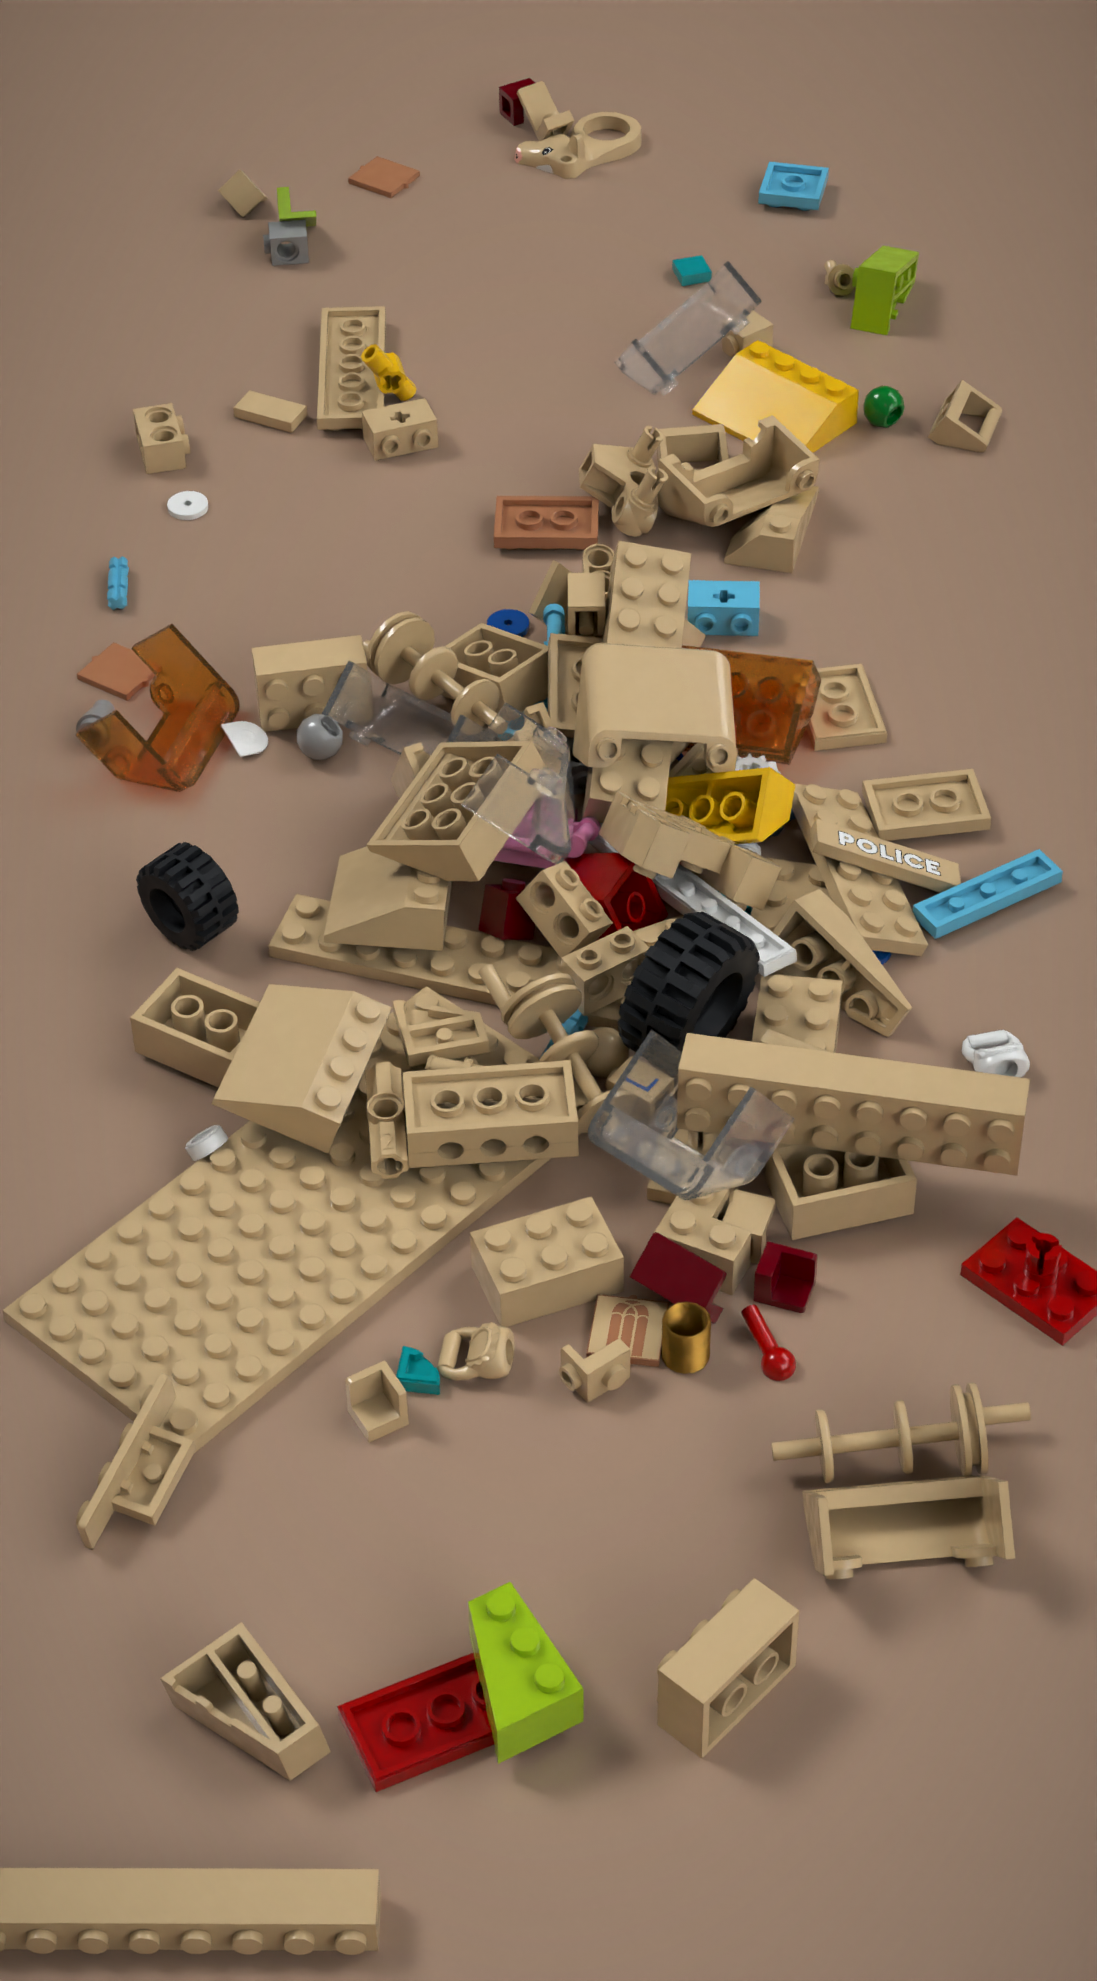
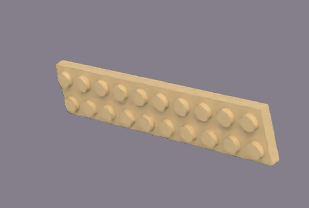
[268,894,625,1032]

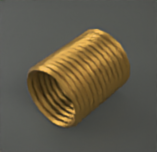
[661,1302,711,1374]

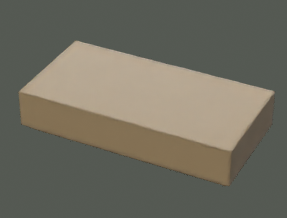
[233,390,308,433]

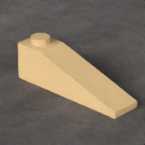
[724,486,819,573]
[772,889,912,1037]

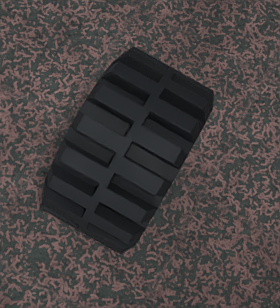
[136,842,239,951]

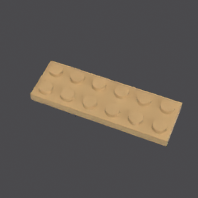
[317,306,386,431]
[792,783,928,956]

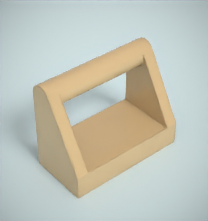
[928,380,1002,453]
[657,424,729,472]

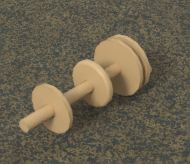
[363,611,508,733]
[479,964,634,1154]
[771,1382,1031,1483]

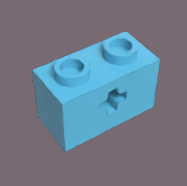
[688,580,760,636]

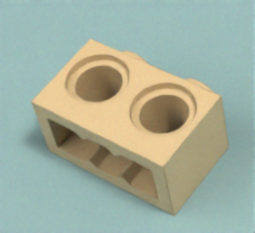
[133,403,190,474]
[516,861,612,958]
[561,926,649,1016]

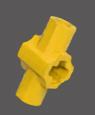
[361,344,417,401]

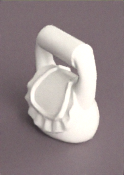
[962,1030,1030,1078]

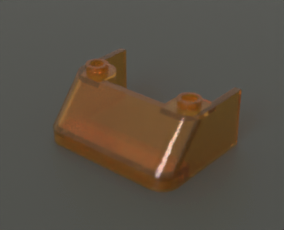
[76,624,240,792]

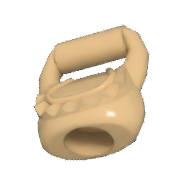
[437,1322,515,1381]

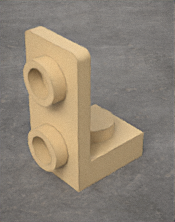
[517,81,575,141]

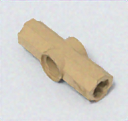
[365,1062,409,1179]

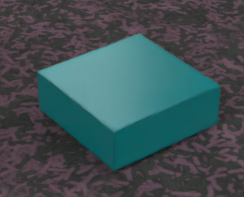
[672,255,712,286]

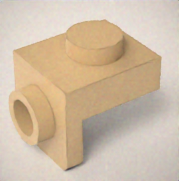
[559,1338,630,1403]

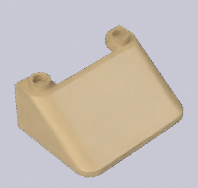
[572,643,737,773]

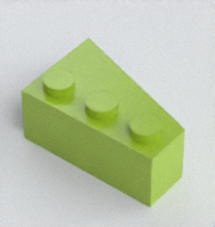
[850,245,919,336]
[468,1582,584,1764]

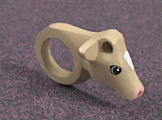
[514,112,642,179]

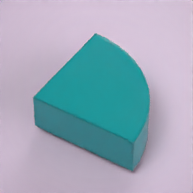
[396,1346,440,1395]

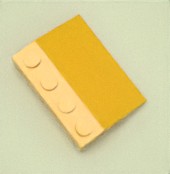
[692,340,859,453]

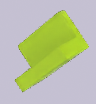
[277,187,317,227]

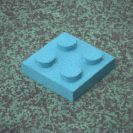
[758,162,829,211]

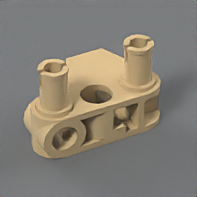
[579,426,668,537]

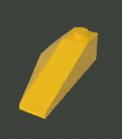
[665,767,795,844]

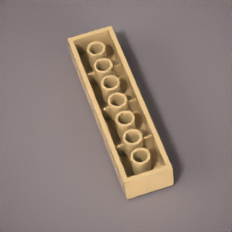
[582,541,691,823]
[677,1033,1030,1176]

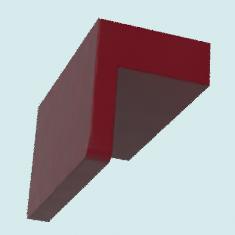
[629,1232,727,1324]

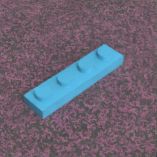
[913,849,1063,939]

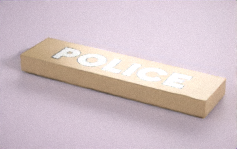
[811,818,961,893]

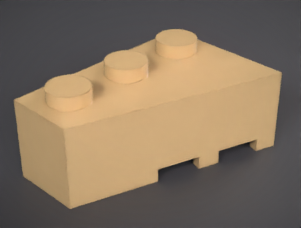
[160,1622,331,1781]

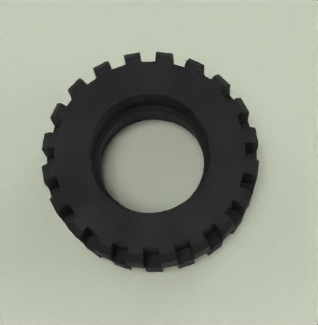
[618,912,760,1075]

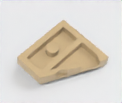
[392,1000,489,1067]

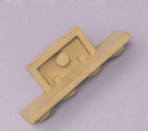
[76,1373,196,1550]

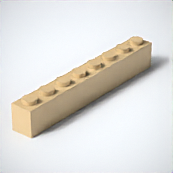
[0,1868,381,1955]

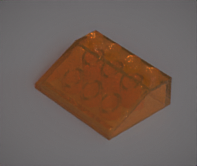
[682,645,822,765]

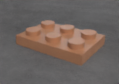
[494,496,599,550]

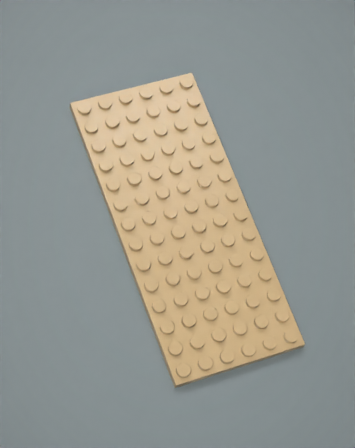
[3,986,588,1454]

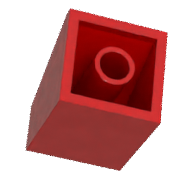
[557,853,668,941]

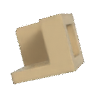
[218,169,268,217]
[722,1189,775,1264]
[345,1360,409,1443]

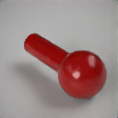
[741,1304,796,1381]

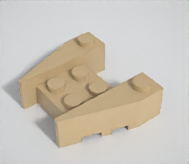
[598,791,782,911]

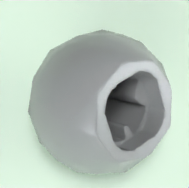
[297,714,343,760]

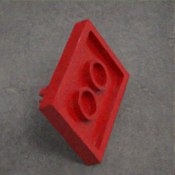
[960,1217,1097,1346]

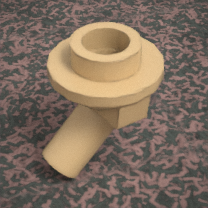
[824,260,855,296]

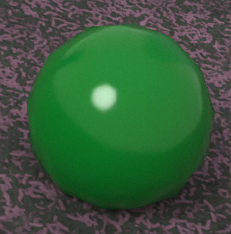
[863,386,905,428]

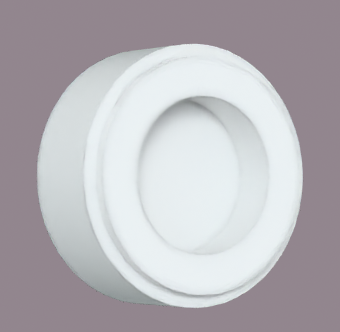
[185,1125,228,1161]

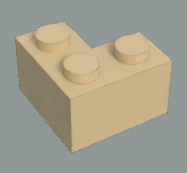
[568,572,607,638]
[654,1174,752,1295]

